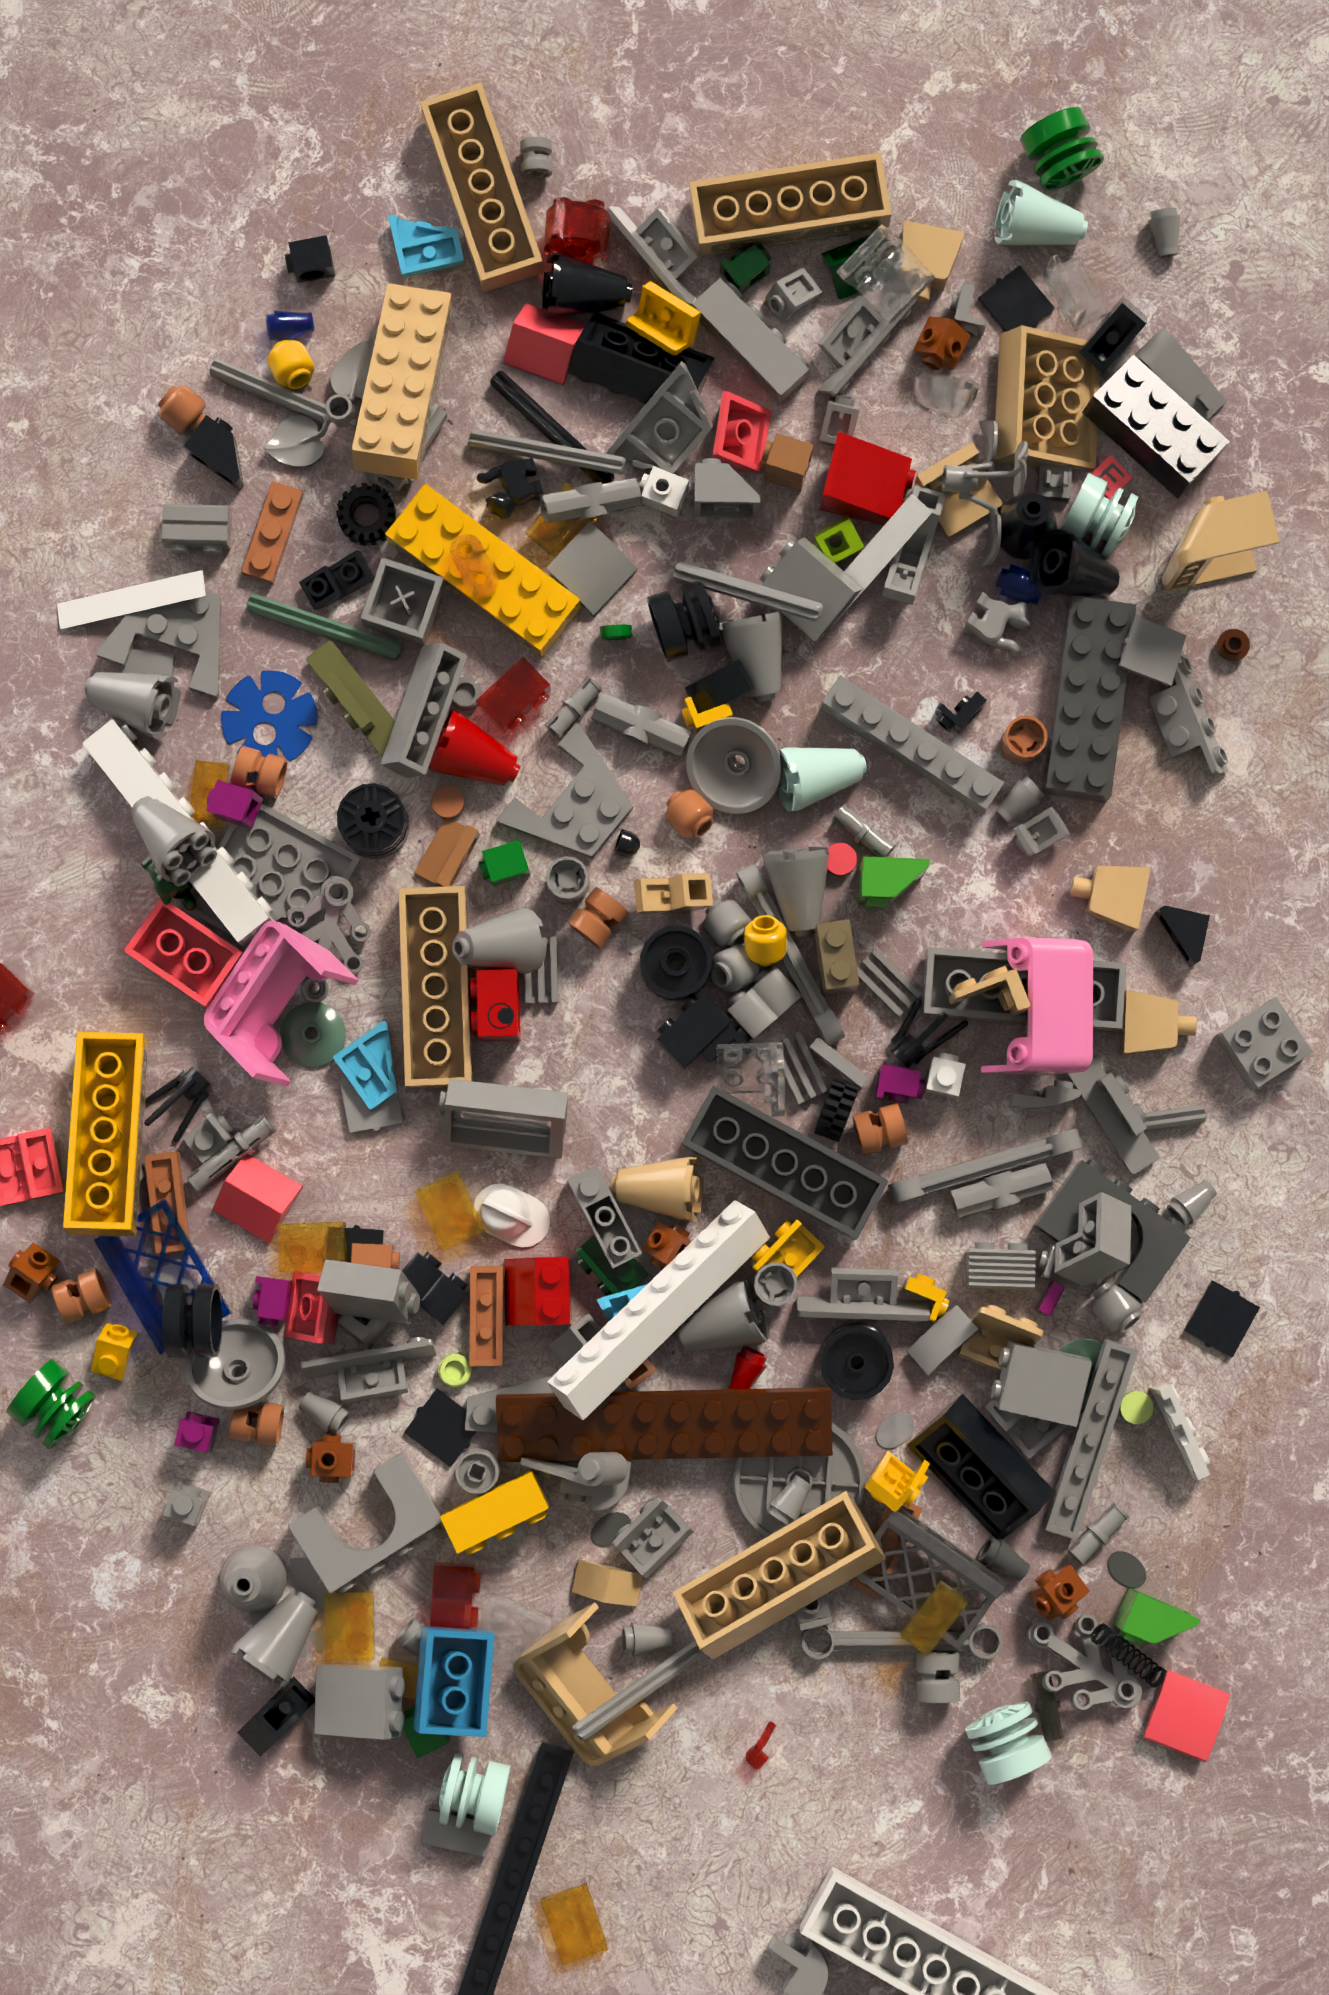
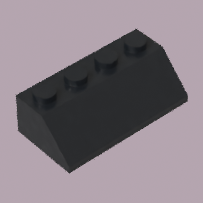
[568,312,715,405]
[907,1394,1055,1540]

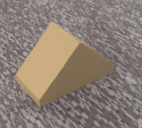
[572,1559,643,1607]

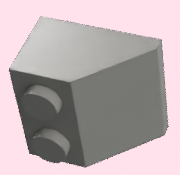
[694,458,760,518]

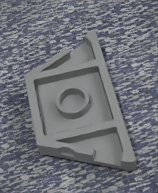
[604,361,713,474]

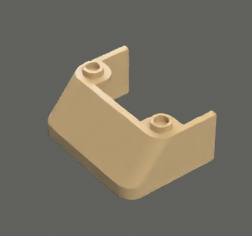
[1161,491,1280,591]
[513,1602,678,1766]

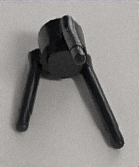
[889,999,968,1068]
[144,1067,211,1142]

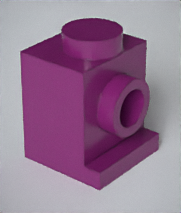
[874,1064,925,1104]
[253,1276,292,1326]
[174,1411,220,1453]

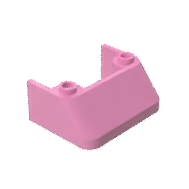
[204,920,359,1087]
[981,938,1093,1076]

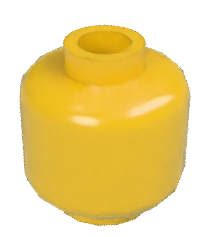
[267,340,315,389]
[744,915,787,966]

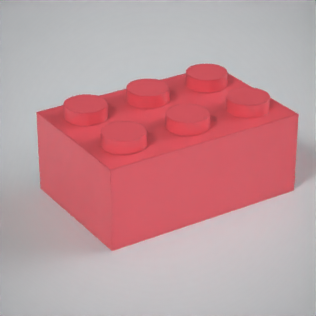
[124,898,243,1008]

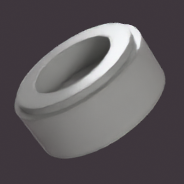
[452,676,482,711]

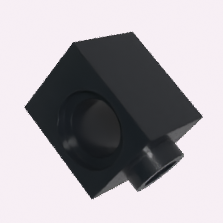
[285,235,336,283]

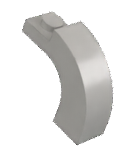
[881,485,946,605]

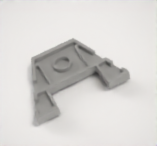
[96,575,221,699]
[496,722,633,858]

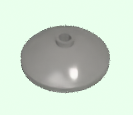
[686,717,782,814]
[185,1318,286,1410]

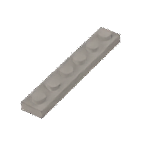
[1043,1338,1138,1540]

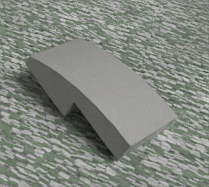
[1009,1080,1081,1109]
[907,1305,979,1377]

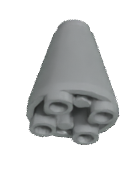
[131,796,217,886]

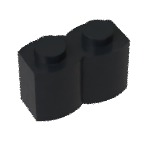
[402,1251,469,1325]

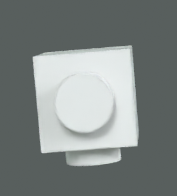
[639,466,689,517]
[924,1053,966,1098]

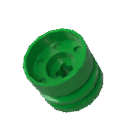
[1020,107,1104,191]
[6,1359,96,1449]

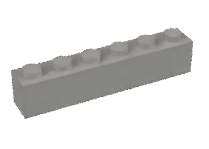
[820,675,1004,815]

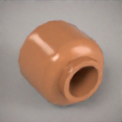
[157,385,206,433]
[665,790,714,838]

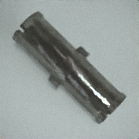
[1030,1670,1065,1742]

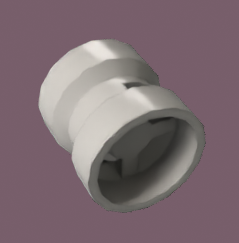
[520,137,552,179]

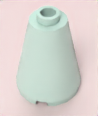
[995,180,1088,246]
[777,747,867,812]

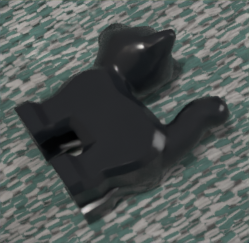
[477,458,544,520]

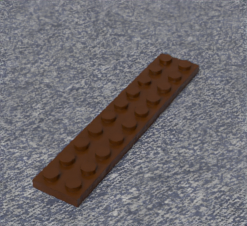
[496,1387,833,1462]

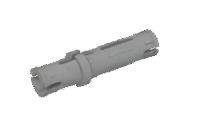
[186,1115,277,1193]

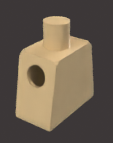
[900,220,964,303]
[1070,866,1151,933]
[1120,990,1197,1055]

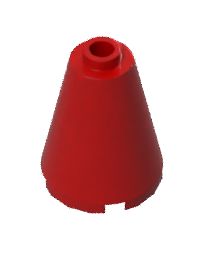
[428,710,521,786]

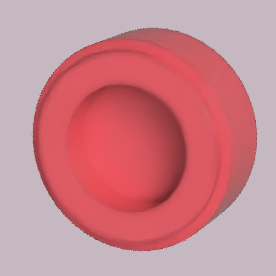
[827,843,857,876]

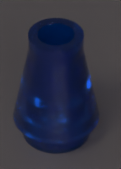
[266,310,314,342]

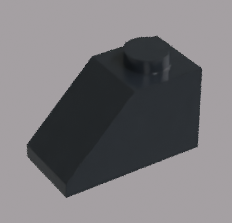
[1079,296,1147,373]
[183,415,244,490]
[237,1676,315,1757]

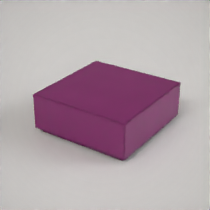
[1035,1281,1065,1316]

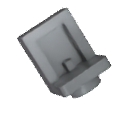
[949,282,987,337]
[1013,806,1070,857]

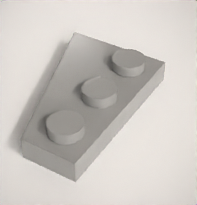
[465,1375,554,1433]

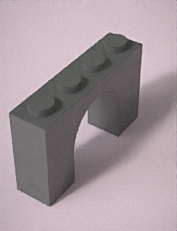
[1033,1159,1191,1303]

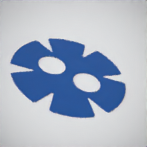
[221,671,317,761]

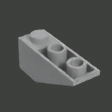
[566,1165,642,1269]

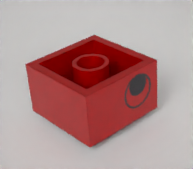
[470,969,521,1042]

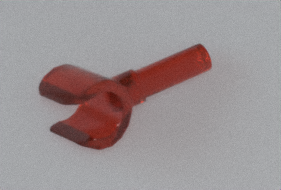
[745,1721,776,1769]

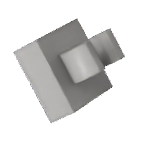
[1037,465,1072,501]

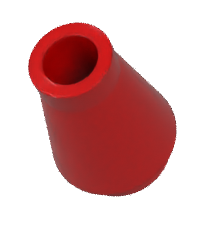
[728,1346,767,1389]

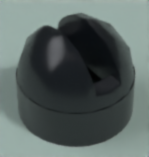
[614,829,640,857]

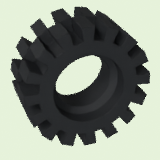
[336,483,397,546]
[814,1078,859,1142]

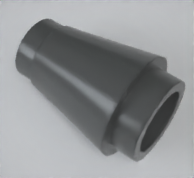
[978,1537,1030,1581]

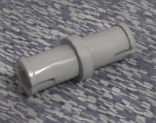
[545,676,602,738]
[832,804,896,857]
[1068,1502,1129,1565]

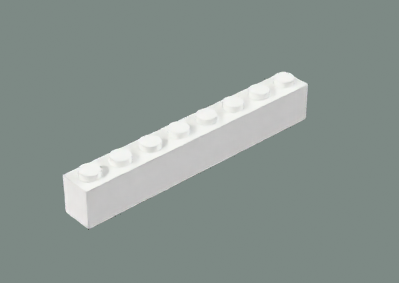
[82,719,274,948]
[547,1200,770,1420]

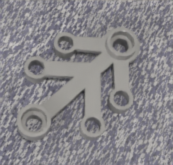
[286,876,371,1002]
[1025,1614,1142,1711]

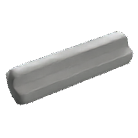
[1144,1105,1206,1131]

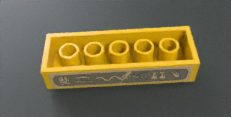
[385,483,581,658]
[63,1032,149,1237]

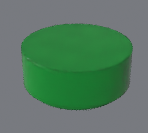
[599,624,632,641]

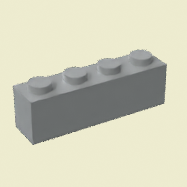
[692,278,809,404]
[380,642,468,778]

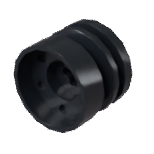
[647,580,721,662]
[337,783,410,859]

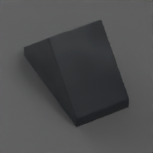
[1154,905,1210,967]

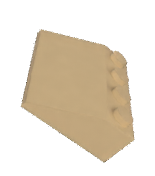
[994,325,1100,471]

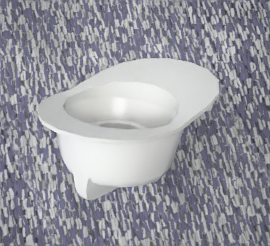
[473,1183,550,1248]

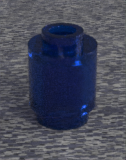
[995,564,1042,605]

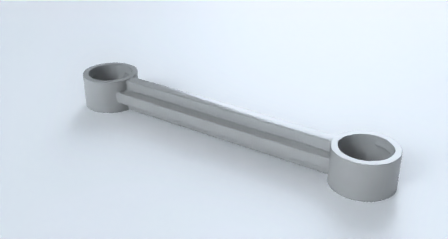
[736,863,845,1045]
[888,1129,1083,1204]
[801,1623,1002,1659]

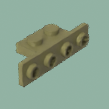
[306,640,395,758]

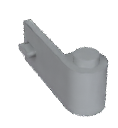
[1134,329,1227,420]
[520,1452,628,1487]

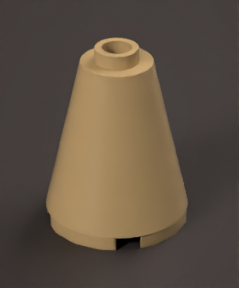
[611,1156,704,1222]

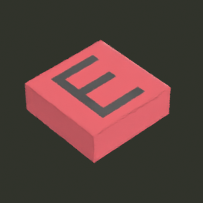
[1091,455,1133,499]

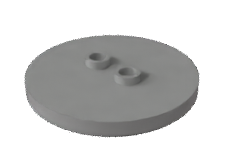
[733,1422,866,1538]

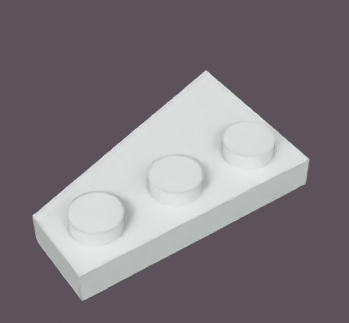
[1150,1383,1211,1481]

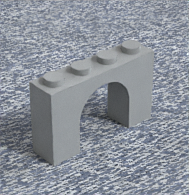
[288,1451,443,1594]

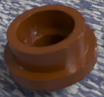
[1217,629,1250,662]

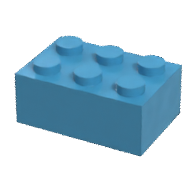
[413,1626,495,1737]

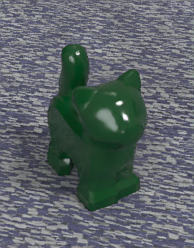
[141,855,196,911]

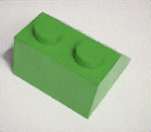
[858,856,929,910]
[1113,1587,1200,1646]

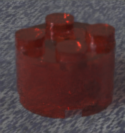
[544,197,610,264]

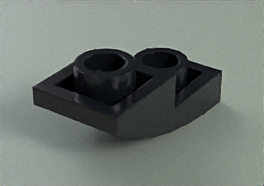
[299,550,375,610]
[685,659,754,714]

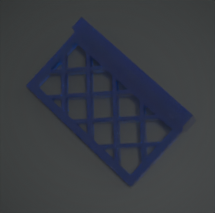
[94,1199,232,1355]

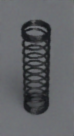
[1091,1623,1166,1688]

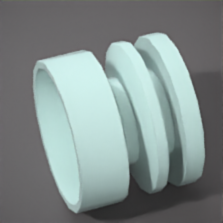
[1061,473,1139,559]
[965,1702,1052,1785]
[438,1753,511,1836]

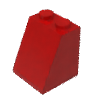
[820,432,916,526]
[504,1257,572,1325]

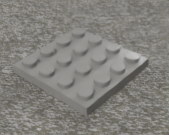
[182,803,362,942]

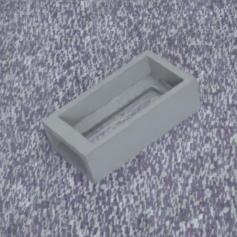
[438,1079,568,1159]

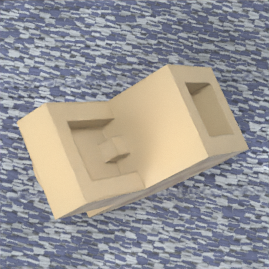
[634,873,713,915]

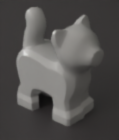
[963,592,1032,654]

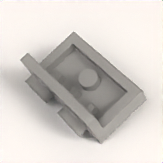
[611,1497,694,1579]

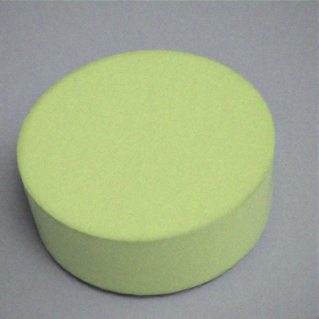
[438,1354,472,1387]
[1119,1391,1154,1424]

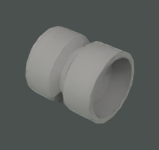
[546,856,590,904]
[753,1262,798,1306]
[455,1448,501,1494]
[916,1651,960,1703]

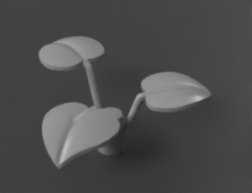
[264,341,414,487]
[942,420,1028,567]

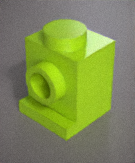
[812,515,864,563]

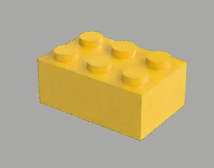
[440,1469,551,1556]

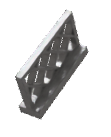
[856,1507,1005,1650]

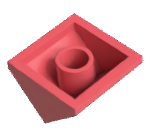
[503,303,586,386]
[713,391,771,473]
[212,1154,303,1243]
[284,1271,339,1344]

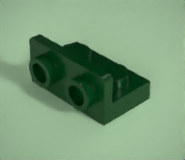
[575,1235,649,1296]

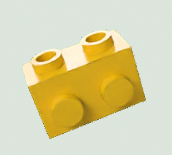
[626,281,701,356]
[751,1219,826,1278]
[864,1451,930,1513]

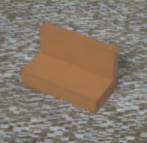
[415,818,480,887]

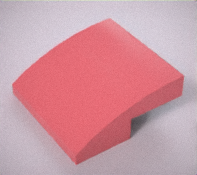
[0,1128,64,1207]
[1143,1670,1231,1762]

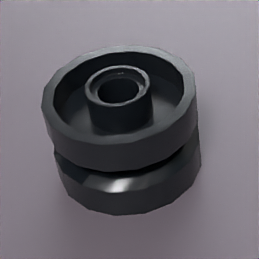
[640,926,712,1001]
[162,1284,223,1357]
[820,1322,894,1400]

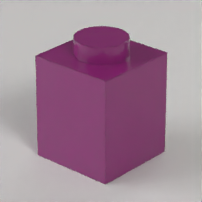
[206,780,263,829]

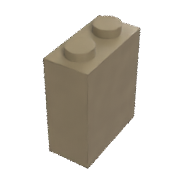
[813,919,859,997]

